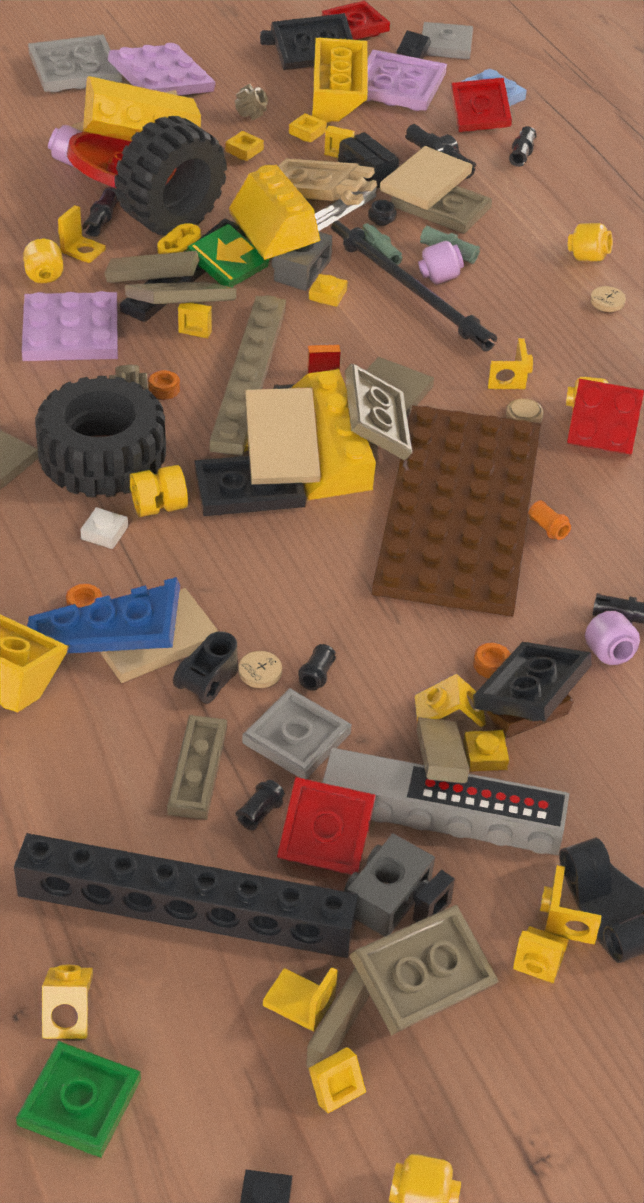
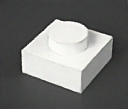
[80,507,128,549]

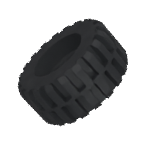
[114,116,227,236]
[35,376,166,497]

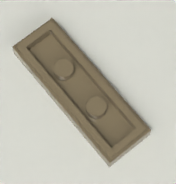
[104,251,199,283]
[167,715,227,820]
[416,717,469,783]
[306,967,370,1071]

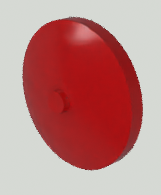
[66,132,177,188]

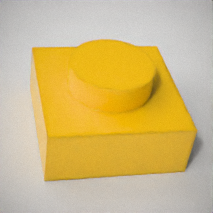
[289,113,327,143]
[324,126,355,158]
[225,131,264,161]
[309,274,348,307]
[178,302,212,339]
[463,730,509,772]
[308,1047,366,1113]

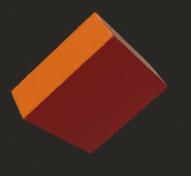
[307,345,341,374]

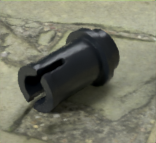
[298,644,336,690]
[235,780,285,831]

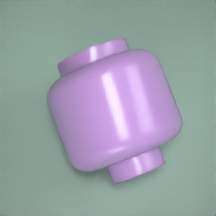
[48,125,82,166]
[418,241,464,284]
[585,611,640,665]

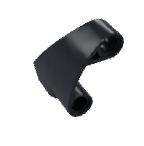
[559,837,644,963]

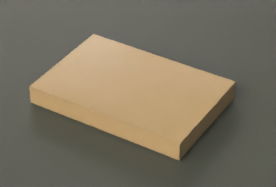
[380,146,472,210]
[245,388,320,485]
[100,588,218,683]

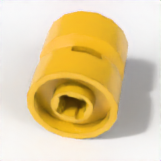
[130,465,188,517]

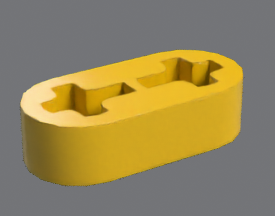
[157,223,201,254]

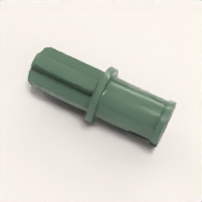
[362,223,403,265]

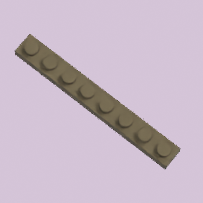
[210,295,286,456]

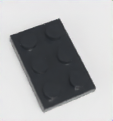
[271,13,353,70]
[194,456,306,516]
[473,641,592,721]

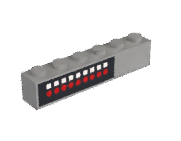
[322,748,569,855]

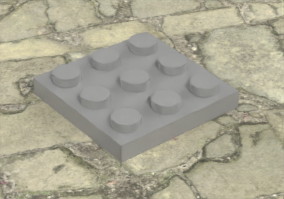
[28,34,122,92]

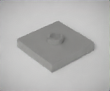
[422,22,473,59]
[242,688,352,779]

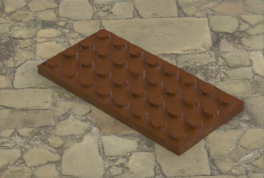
[372,405,541,617]

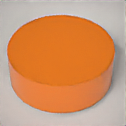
[148,370,180,400]
[66,584,102,608]
[473,643,511,678]

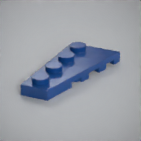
[27,577,180,654]

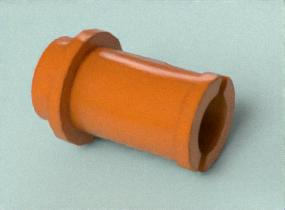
[528,500,571,540]

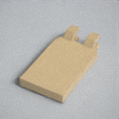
[278,158,377,205]

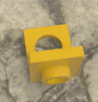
[58,205,106,263]
[488,338,533,389]
[415,674,486,727]
[540,865,601,944]
[513,926,569,984]
[42,964,93,1039]
[263,967,338,1032]

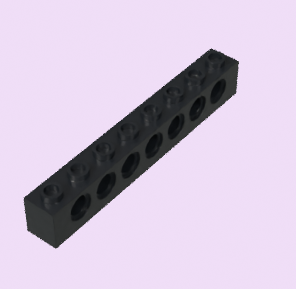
[14,833,358,958]

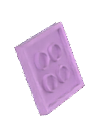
[108,43,215,96]
[366,50,447,111]
[22,291,118,361]

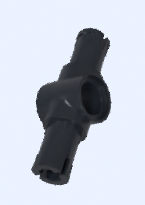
[405,124,476,179]

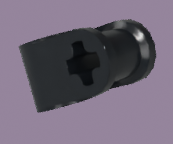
[173,631,238,704]

